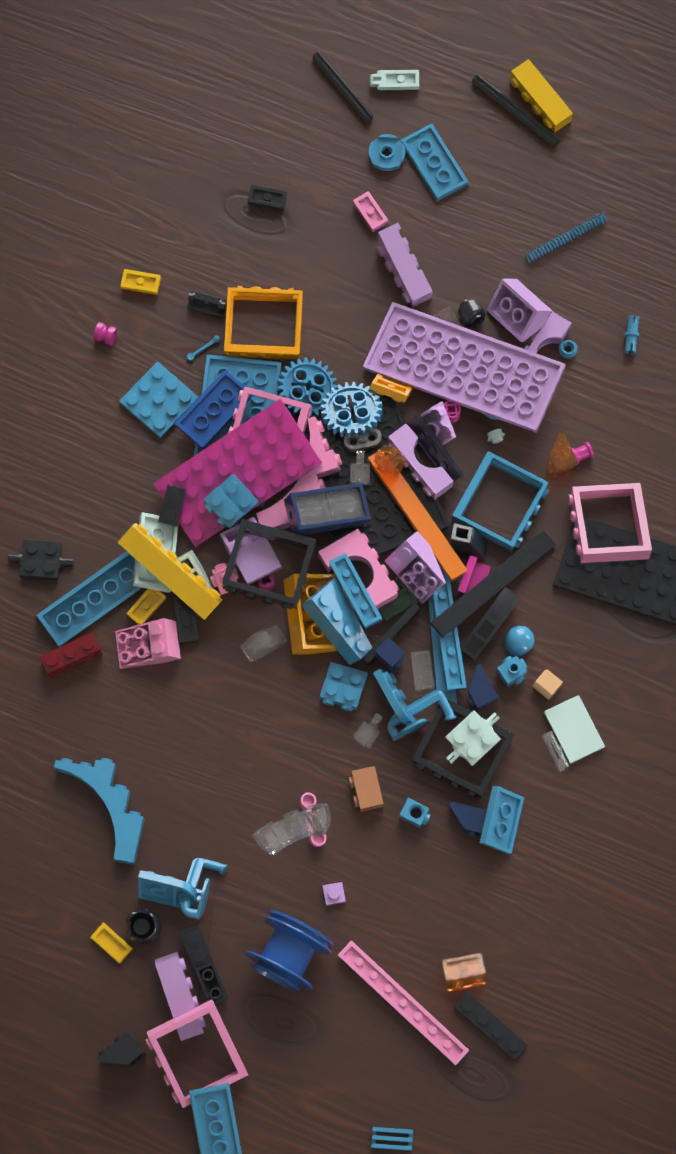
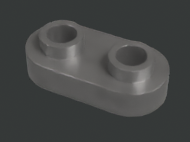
[344,427,381,452]

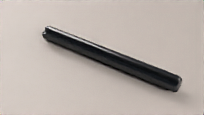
[472,74,560,147]

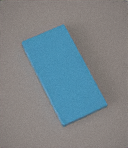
[400,123,469,202]
[189,1083,242,1154]

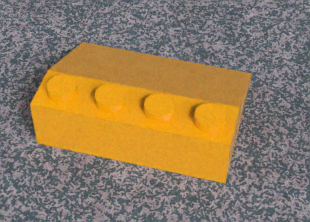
[283,574,347,655]

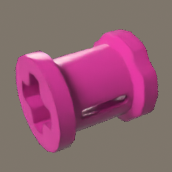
[570,442,594,464]
[258,573,275,591]

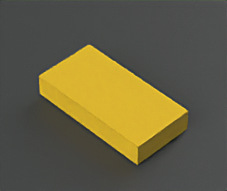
[90,922,133,964]

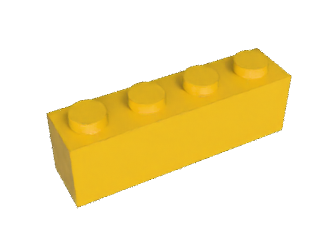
[510,59,573,133]

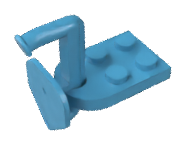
[373,669,456,741]
[138,858,228,919]

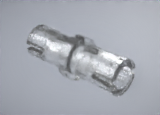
[541,731,570,771]

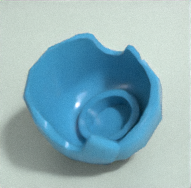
[503,625,535,657]

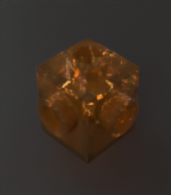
[374,445,407,477]

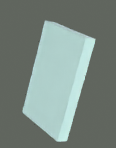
[544,695,605,764]

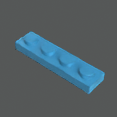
[329,553,382,629]

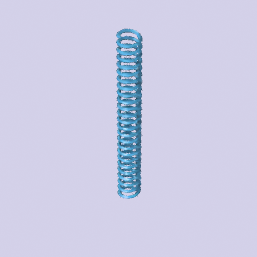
[526,211,607,263]

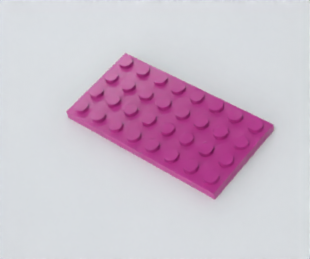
[154,399,322,547]

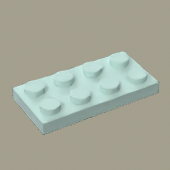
[133,512,179,593]

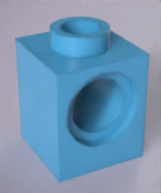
[399,798,431,828]

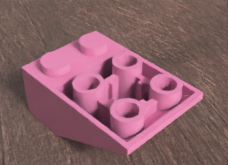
[115,618,181,669]

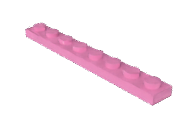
[338,941,469,1066]

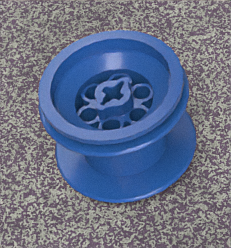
[245,910,334,992]

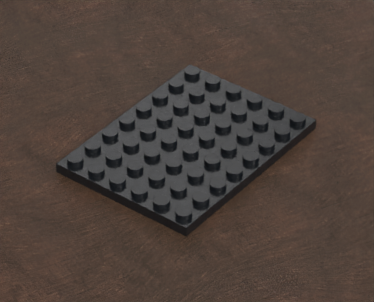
[304,395,450,566]

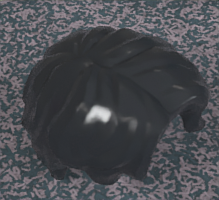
[126,908,162,944]

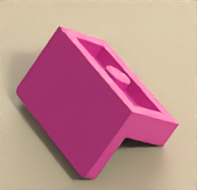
[457,556,491,597]

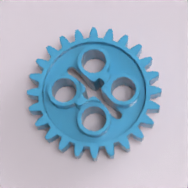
[277,357,338,418]
[321,382,382,438]

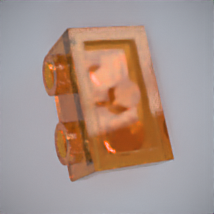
[442,953,487,991]

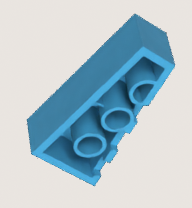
[301,577,372,665]

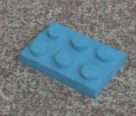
[480,786,524,854]

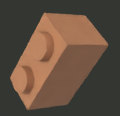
[349,766,384,812]

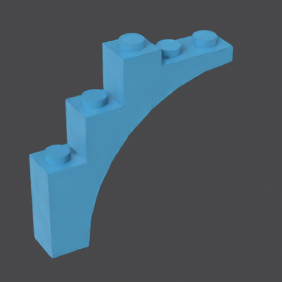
[54,758,145,866]

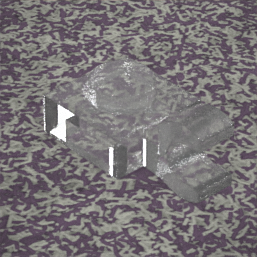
[350,451,370,484]
[353,713,383,749]

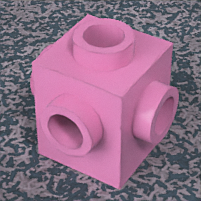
[210,563,239,595]

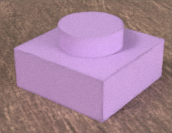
[323,882,346,906]

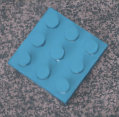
[119,361,199,439]

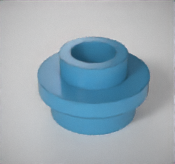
[559,340,577,359]

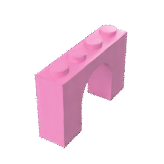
[318,529,399,620]

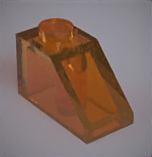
[547,430,578,477]

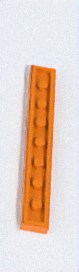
[367,449,468,582]

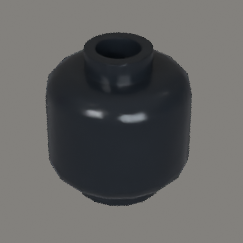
[458,299,486,327]

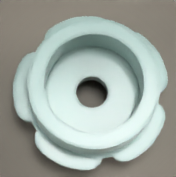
[487,429,505,444]

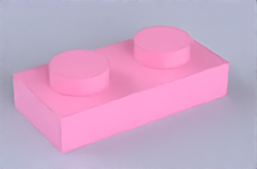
[353,191,388,232]

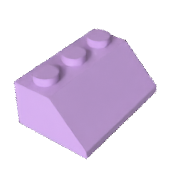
[486,279,552,342]

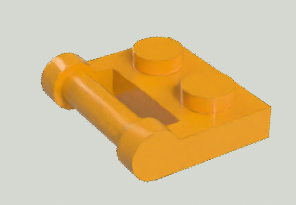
[370,373,413,402]

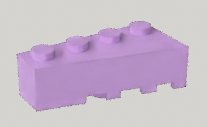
[376,223,433,308]
[155,952,206,1041]

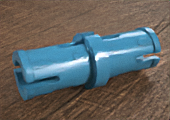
[624,315,640,355]

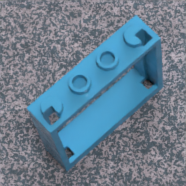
[452,451,549,552]

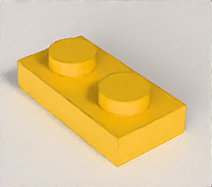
[121,269,161,295]
[126,589,166,625]

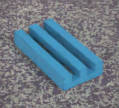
[371,1127,413,1151]

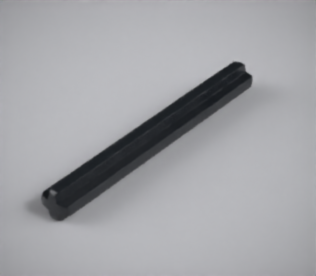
[312,51,373,123]

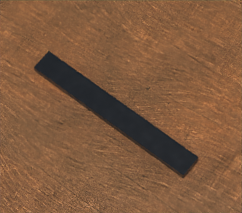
[430,530,556,638]

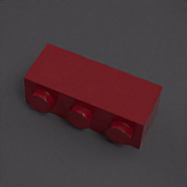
[39,632,102,678]

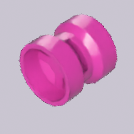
[93,322,117,346]
[443,400,461,424]

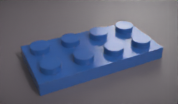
[174,370,254,449]

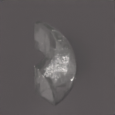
[252,804,331,855]

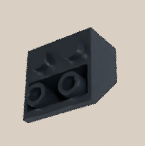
[97,1033,146,1067]

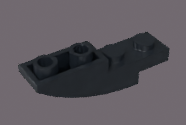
[460,587,521,660]
[179,923,228,1004]

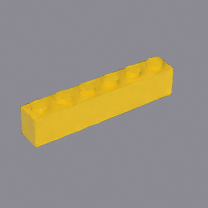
[117,523,222,620]

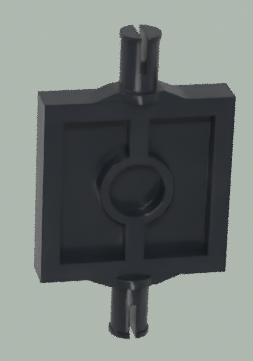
[8,539,74,581]

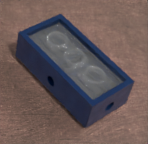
[284,483,371,535]

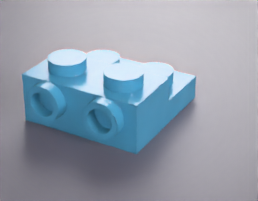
[203,474,259,528]
[320,662,368,712]

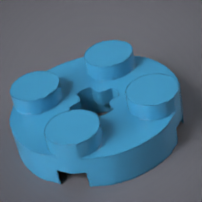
[368,134,405,171]

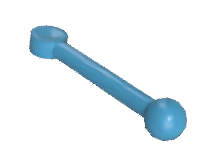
[187,335,221,361]

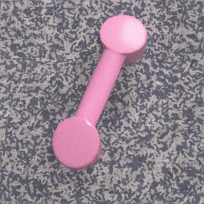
[299,793,326,847]

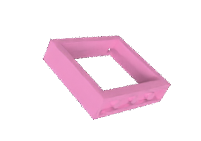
[228,387,312,434]
[568,483,652,563]
[146,1000,248,1108]

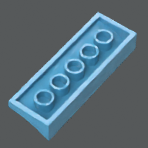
[36,551,142,647]

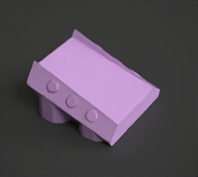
[420,402,456,445]

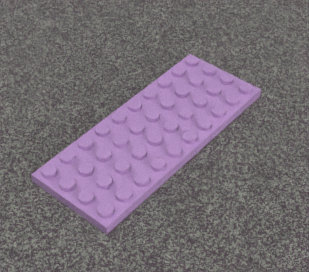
[363,302,566,433]

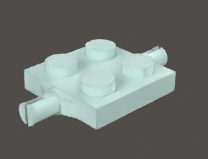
[445,710,501,766]

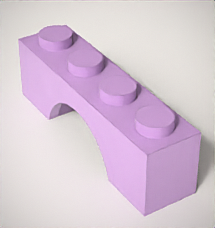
[524,311,571,354]
[387,424,453,500]

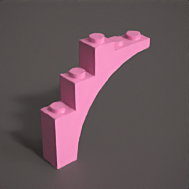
[256,416,342,530]

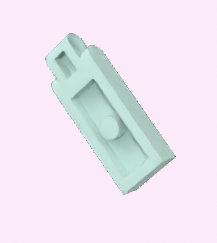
[370,70,419,90]

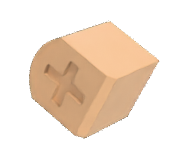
[532,670,563,700]

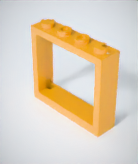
[224,286,303,360]

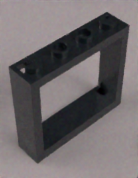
[222,519,316,610]
[412,698,514,798]

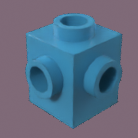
[496,655,528,687]

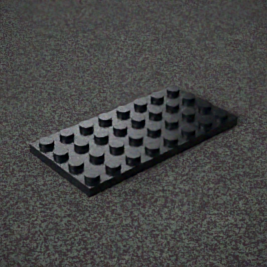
[553,517,676,626]

